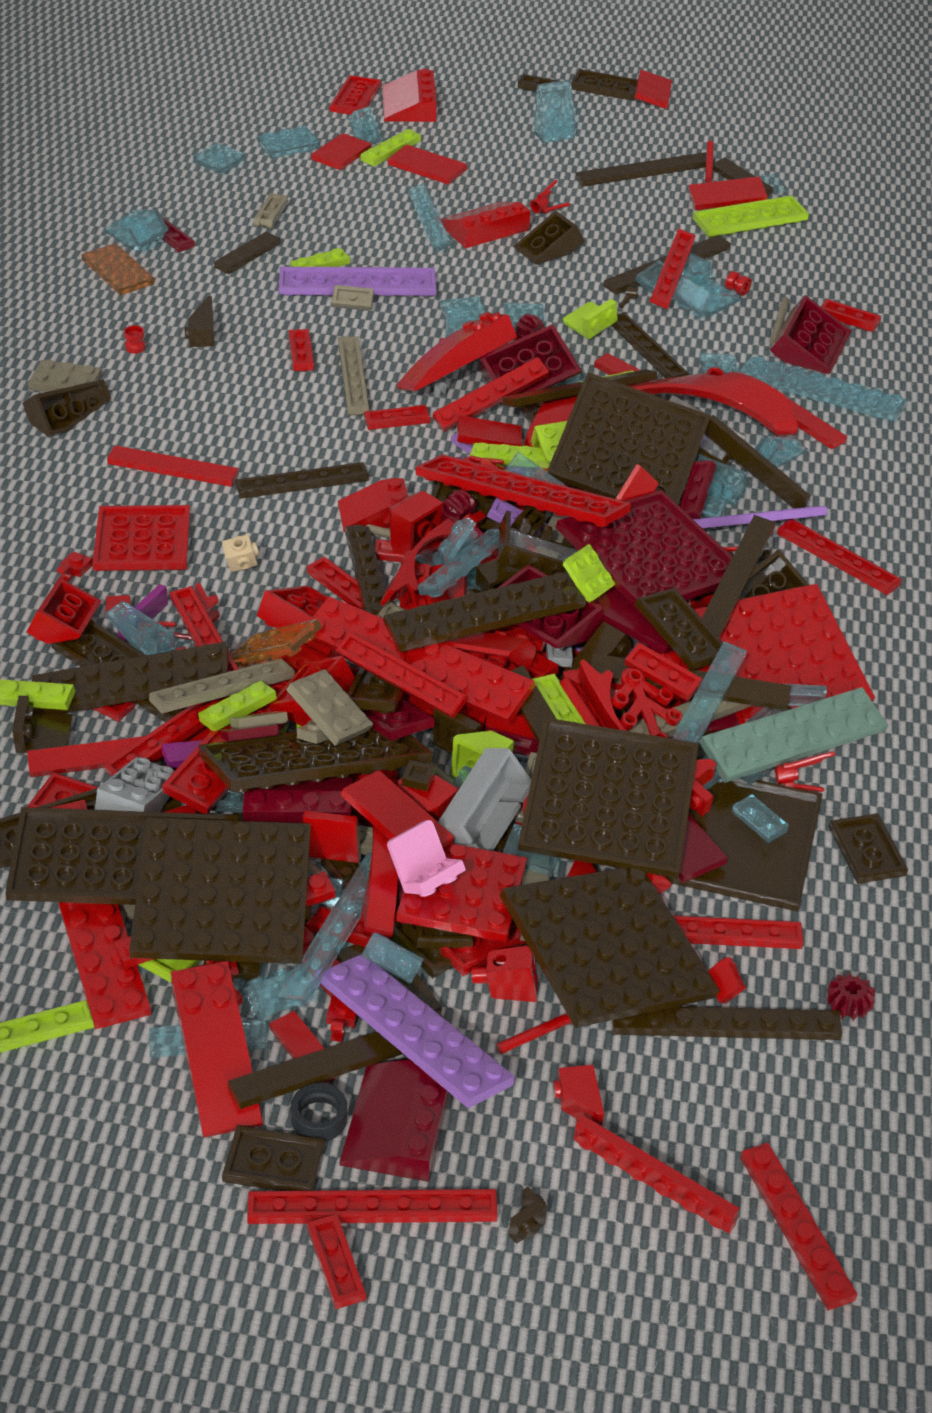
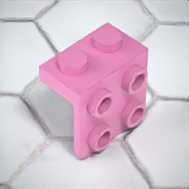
[387,820,466,897]

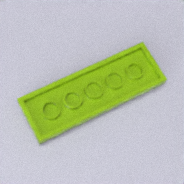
[692,195,809,237]

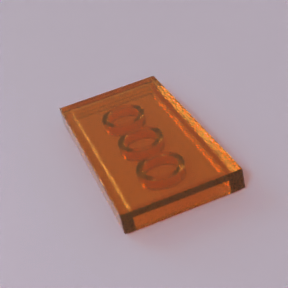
[81,243,154,295]

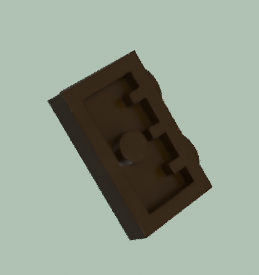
[12,696,72,753]

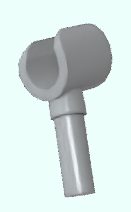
[430,381,447,396]

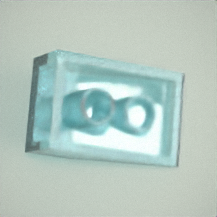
[534,80,575,143]
[104,210,168,251]
[672,276,742,318]

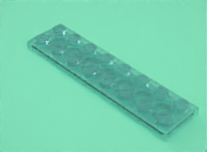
[739,356,908,422]

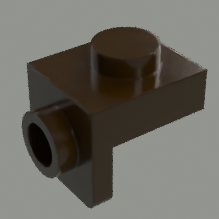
[509,1187,547,1244]

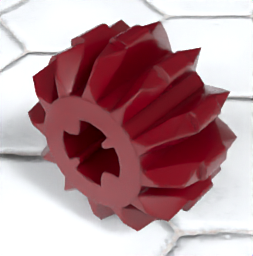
[514,314,544,341]
[442,489,477,523]
[826,972,875,1021]

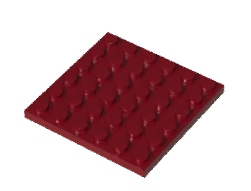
[555,490,732,615]

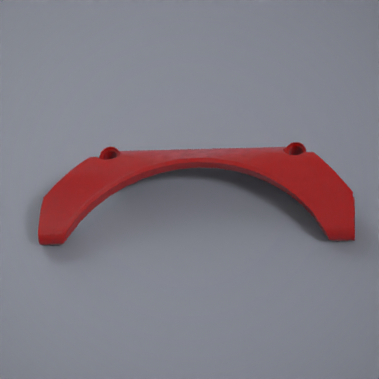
[524,367,798,474]

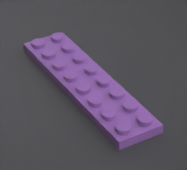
[279,267,436,297]
[318,953,515,1108]

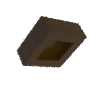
[402,760,435,791]

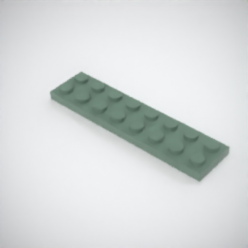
[699,687,889,783]

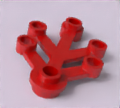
[611,668,682,738]

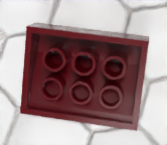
[770,295,851,374]
[479,324,582,394]
[498,564,603,649]
[243,774,353,823]
[339,1059,450,1182]

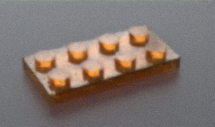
[231,619,322,667]

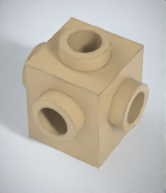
[222,534,260,572]

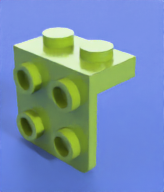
[563,299,618,340]
[531,421,567,464]
[563,544,615,602]

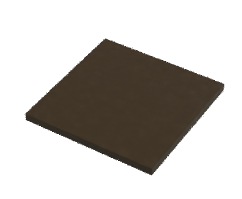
[665,771,823,912]

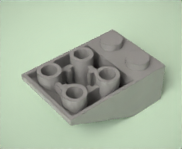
[95,757,174,812]

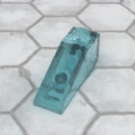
[754,436,808,468]
[106,601,176,655]

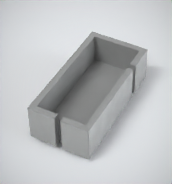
[438,748,531,851]

